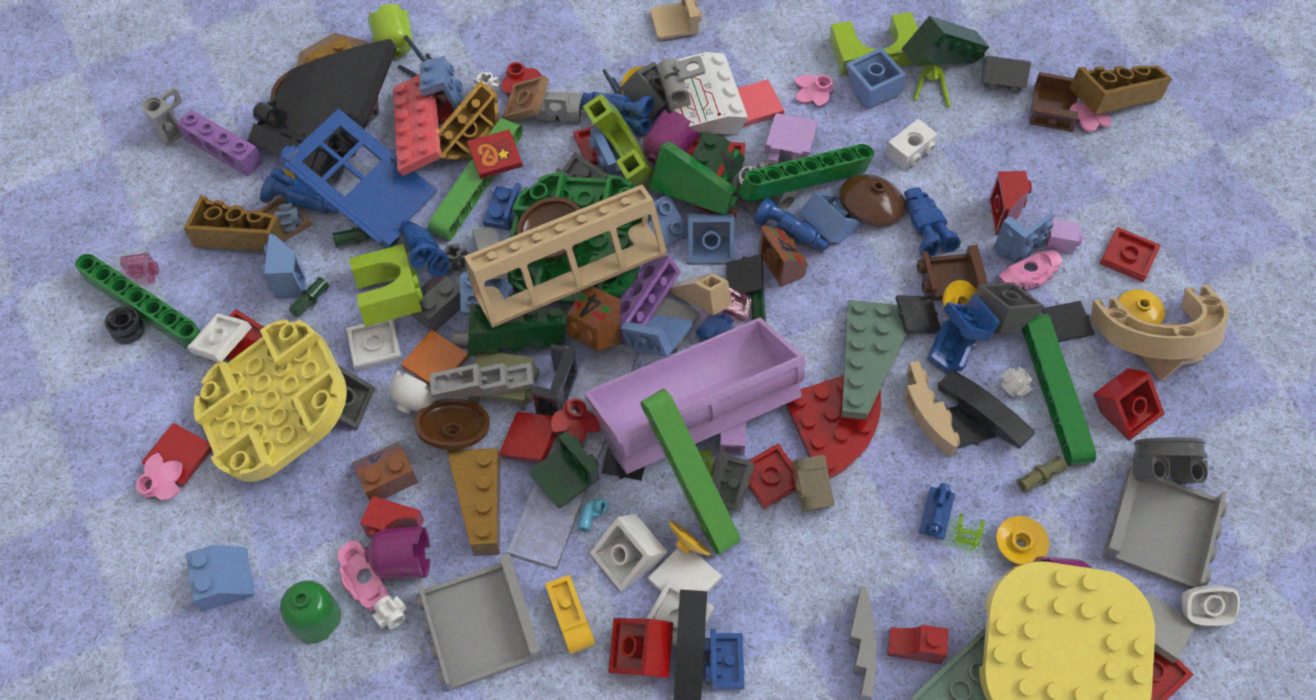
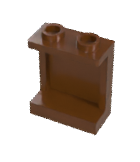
[1029,72,1078,132]
[917,245,988,301]

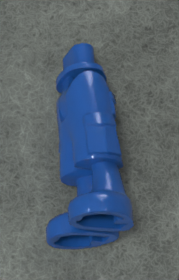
[580,92,654,137]
[260,168,339,214]
[904,187,961,257]
[753,198,829,252]
[401,219,449,277]

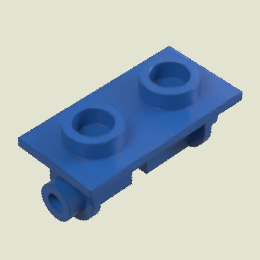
[919,483,955,540]

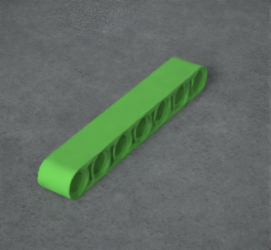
[428,118,523,241]
[640,388,741,555]

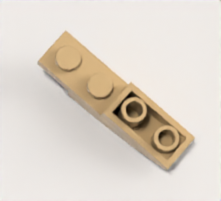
[904,361,960,457]

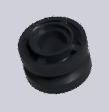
[105,306,145,344]

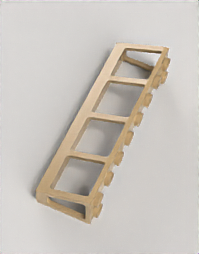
[464,185,667,328]

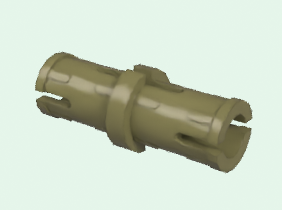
[1016,456,1067,493]

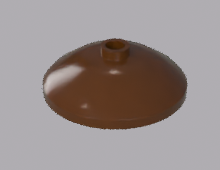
[839,174,906,226]
[517,197,580,260]
[414,398,490,450]

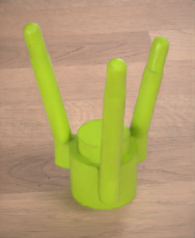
[913,65,951,108]

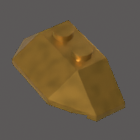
[296,33,368,67]
[439,81,499,160]

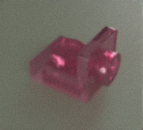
[120,253,159,284]
[719,288,752,321]

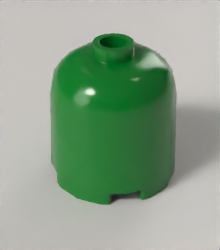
[280,580,341,643]

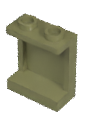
[468,351,539,411]

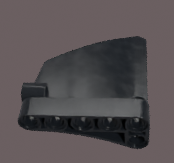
[247,39,397,181]

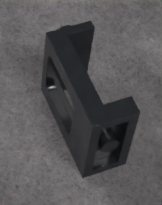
[532,344,578,416]

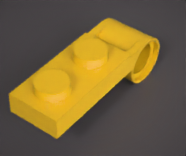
[545,574,595,655]

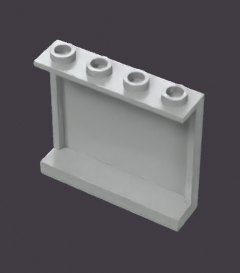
[1102,461,1228,589]
[416,553,543,691]

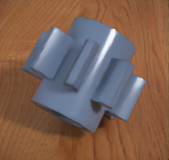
[274,203,302,232]

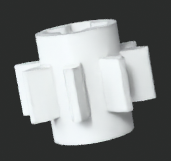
[473,72,499,92]
[1001,367,1032,397]
[372,596,407,629]

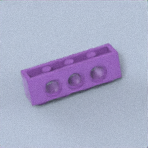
[176,109,263,177]
[620,256,681,342]

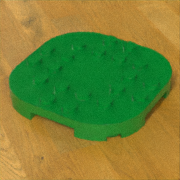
[507,172,649,305]

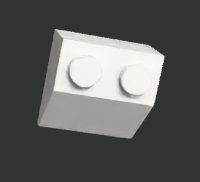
[590,513,668,592]

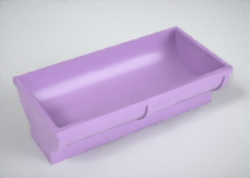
[584,317,806,474]

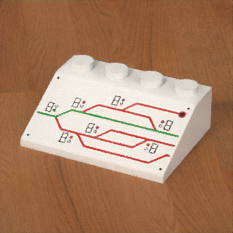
[673,52,748,135]

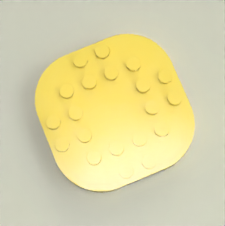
[194,319,347,482]
[979,562,1155,700]

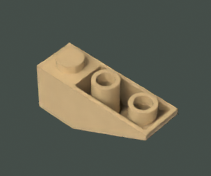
[668,273,731,316]

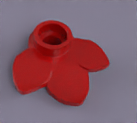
[502,62,542,95]
[551,398,600,443]

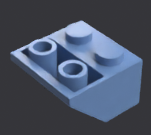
[262,234,306,299]

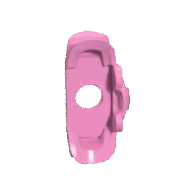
[999,250,1062,291]
[337,541,388,611]

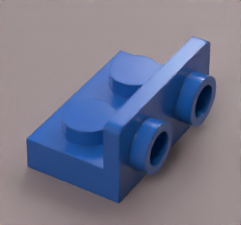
[483,183,522,231]

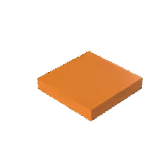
[401,330,469,386]

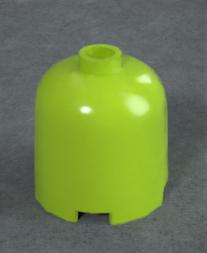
[368,4,413,58]

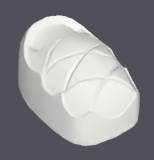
[1181,585,1240,626]

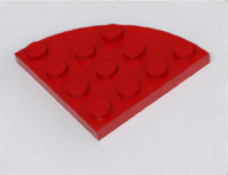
[785,375,881,479]

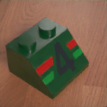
[692,131,745,184]

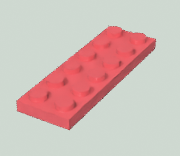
[393,73,441,176]

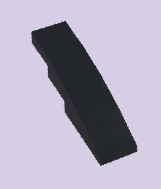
[938,369,1035,449]
[674,589,707,700]

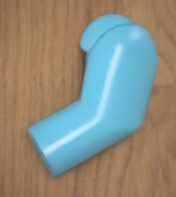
[577,499,608,532]

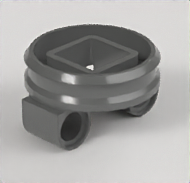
[1133,437,1208,484]

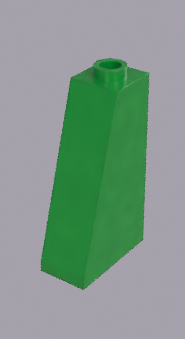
[650,141,738,216]

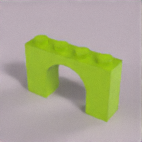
[829,12,918,75]
[583,94,654,189]
[349,244,424,327]

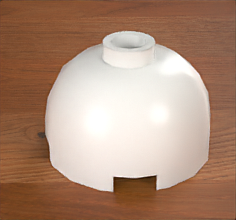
[390,370,437,414]

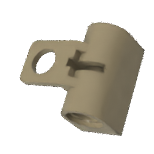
[792,455,835,512]

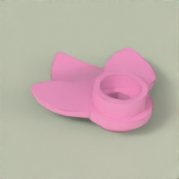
[794,74,834,106]
[1069,102,1111,132]
[136,453,182,500]

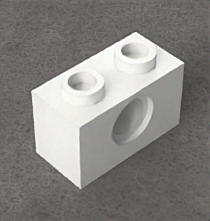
[885,119,938,171]

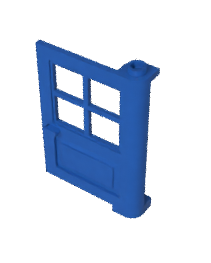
[279,109,437,249]

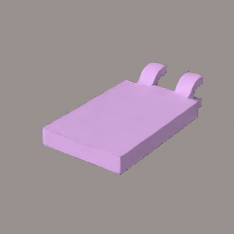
[764,113,818,164]

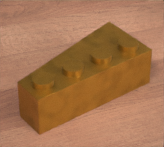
[1069,66,1172,115]
[184,195,286,251]
[447,448,501,556]

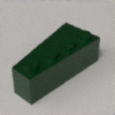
[902,16,989,66]
[467,304,567,357]

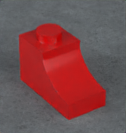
[360,496,424,538]
[887,624,949,665]

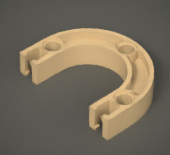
[1091,285,1229,360]

